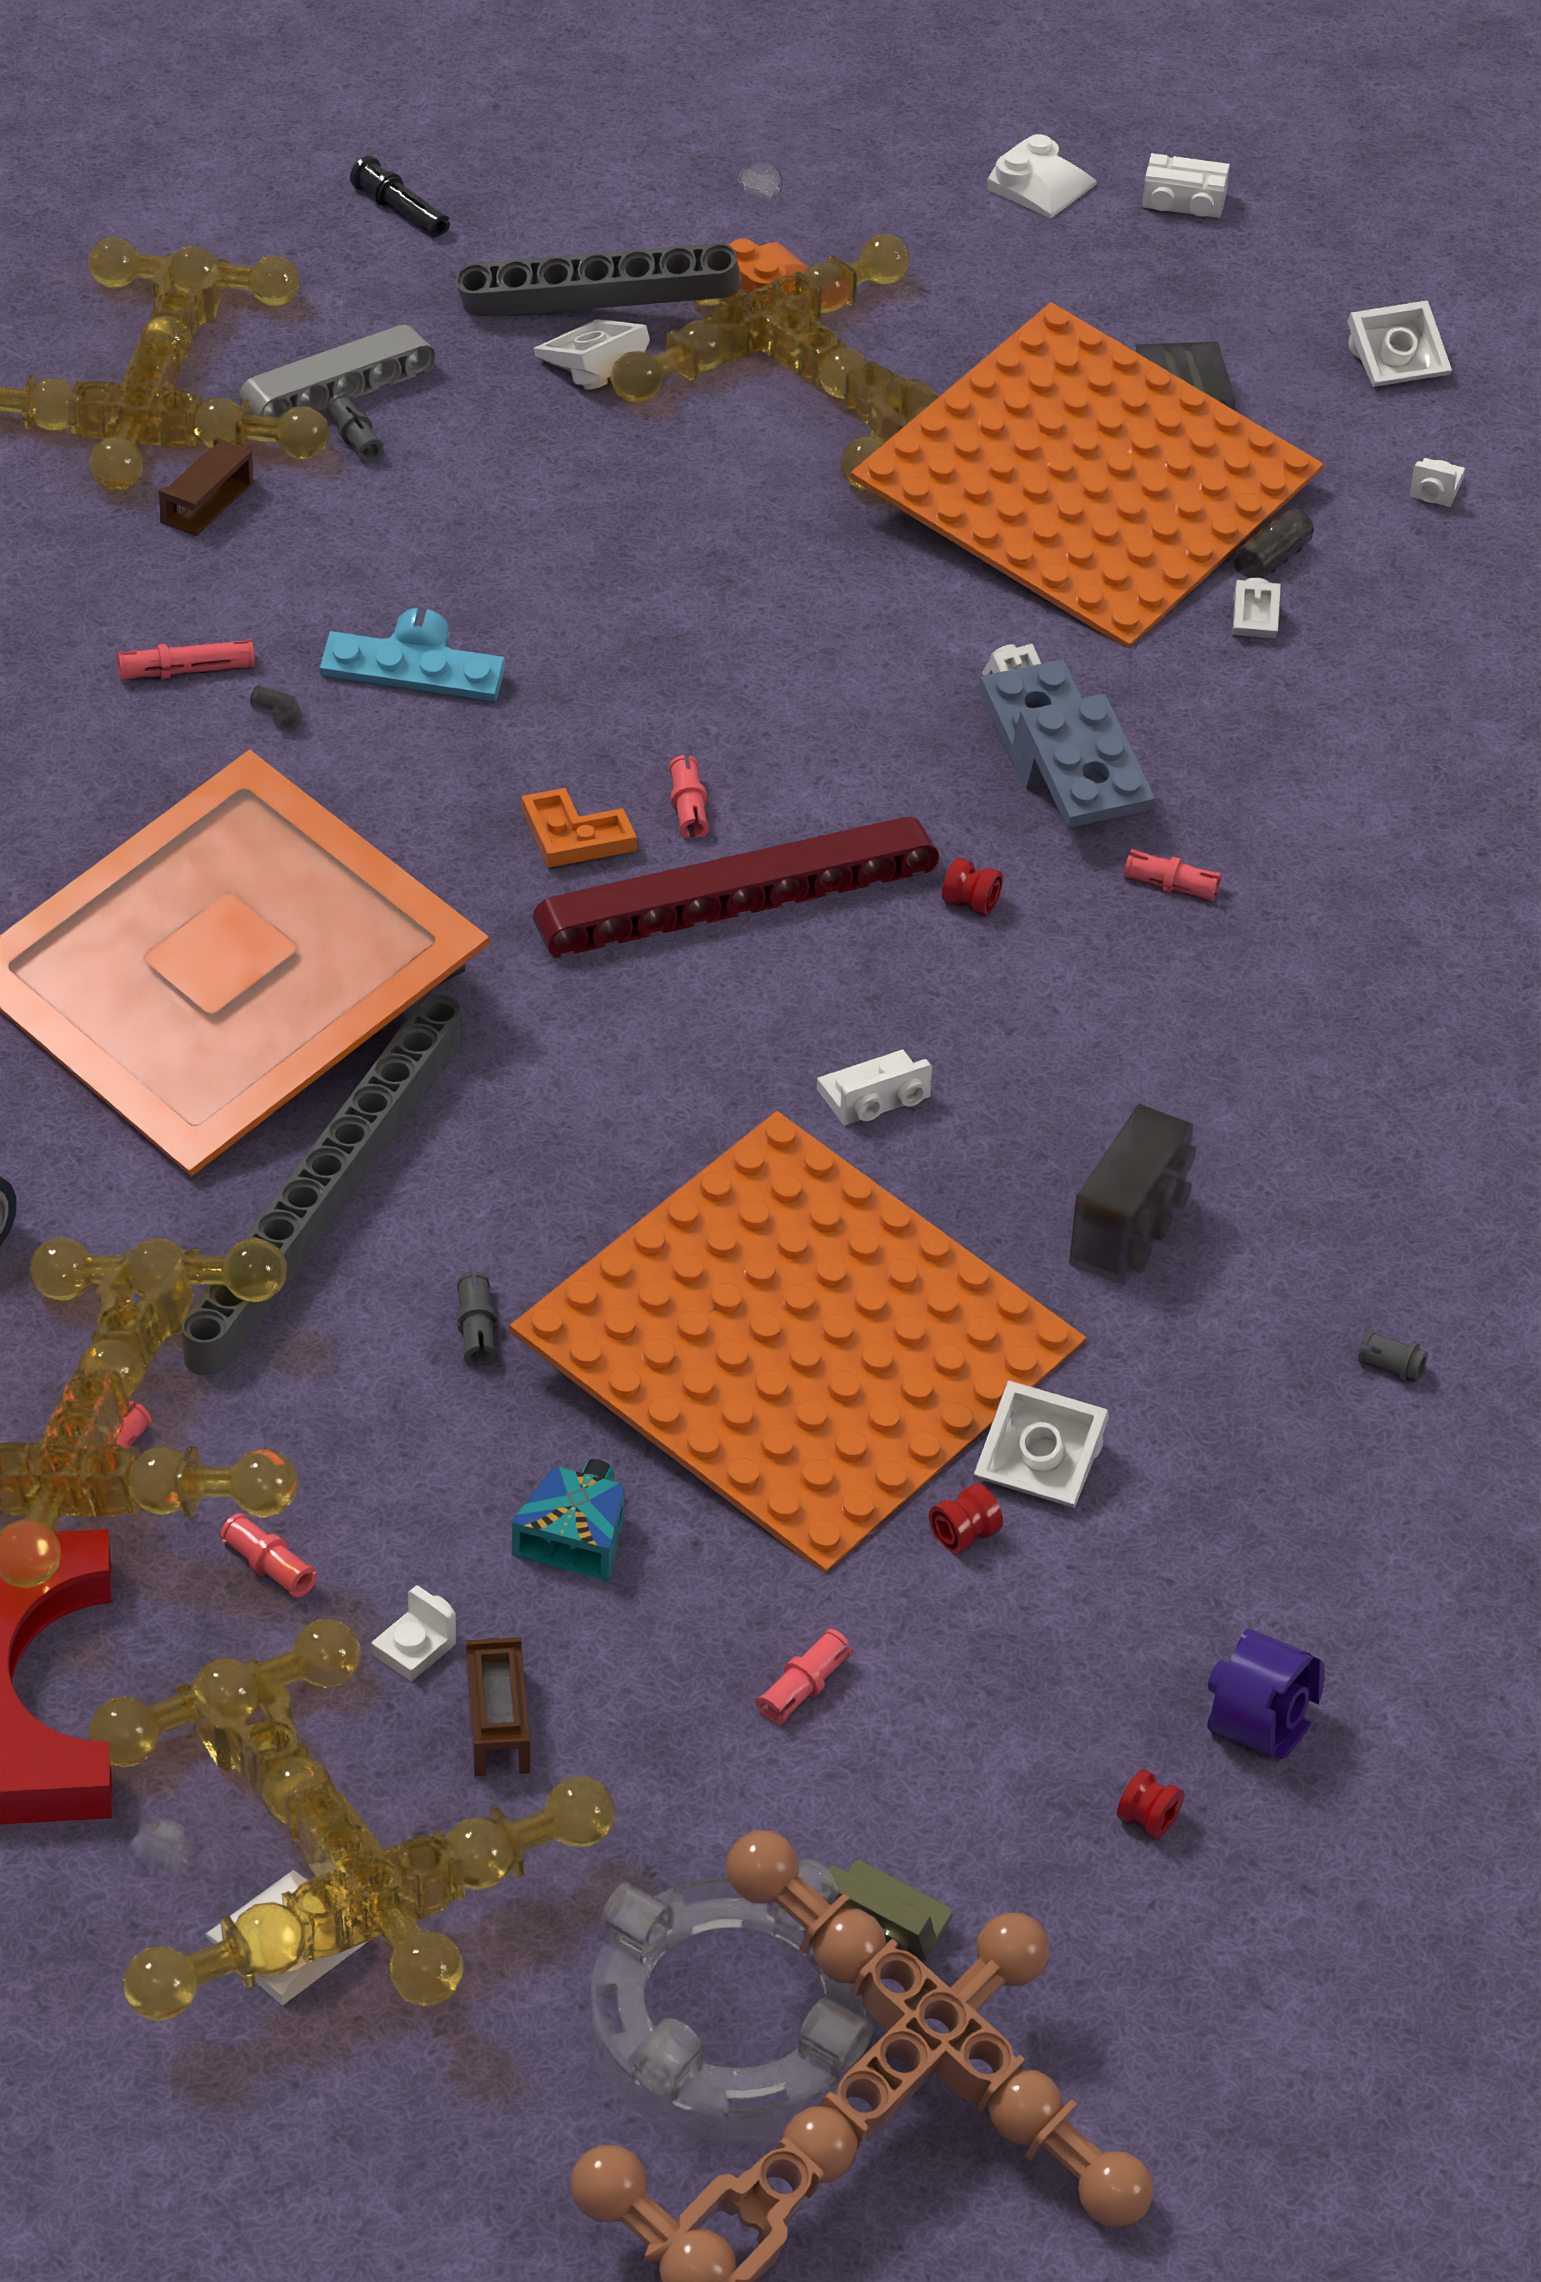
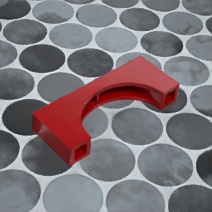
[0,1529,112,1825]

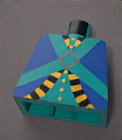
[512,1459,625,1581]

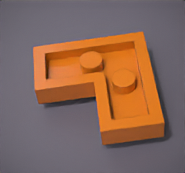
[521,788,637,868]

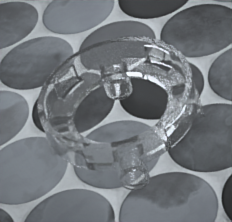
[590,1859,877,2145]

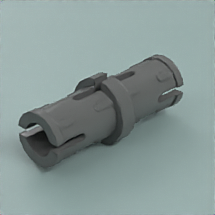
[327,393,384,463]
[456,1272,497,1366]

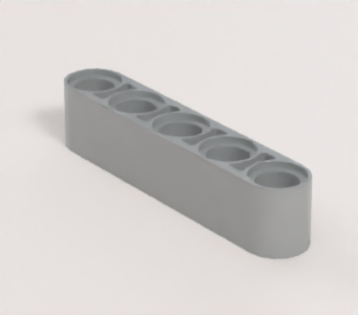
[239,324,437,429]

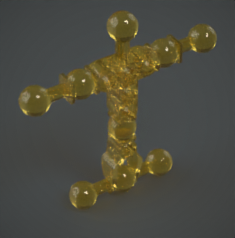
[610,233,939,491]
[0,237,330,491]
[0,1236,298,1589]
[88,1618,617,2022]

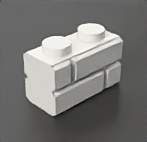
[1142,153,1230,218]

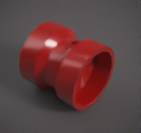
[942,857,1004,916]
[928,1484,1003,1554]

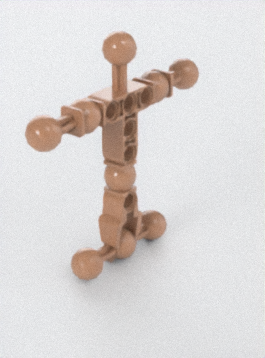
[570,1830,1154,2282]

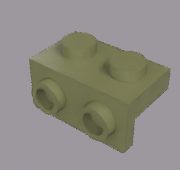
[820,1860,953,1961]

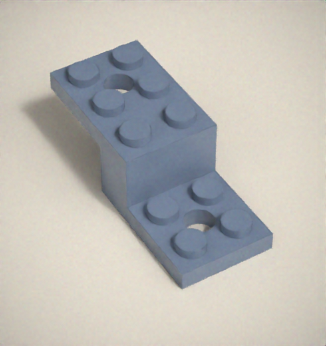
[978,659,1155,828]

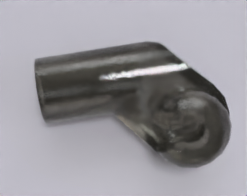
[250,685,303,731]

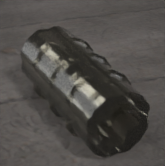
[1233,509,1314,579]

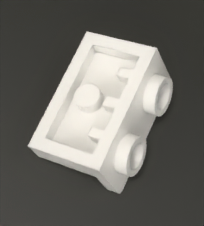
[817,1049,932,1126]

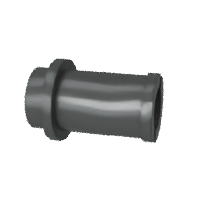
[1358,1331,1428,1382]

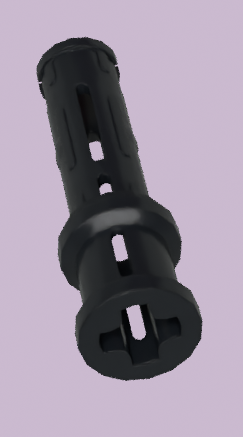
[350,156,450,238]

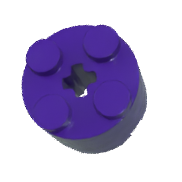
[1207,1629,1325,1759]

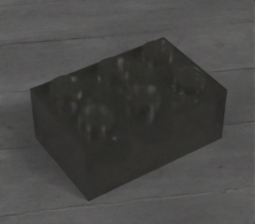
[1069,1104,1197,1286]

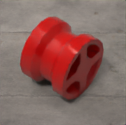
[1116,1769,1185,1840]

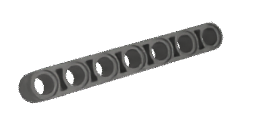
[456,243,742,316]

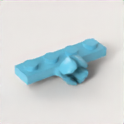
[320,608,506,702]

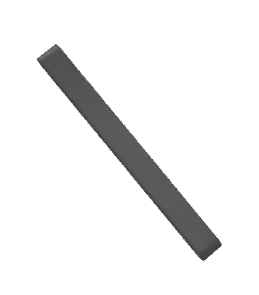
[182,994,462,1376]

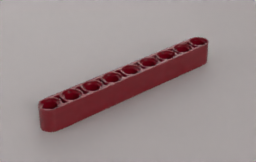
[533,817,940,958]

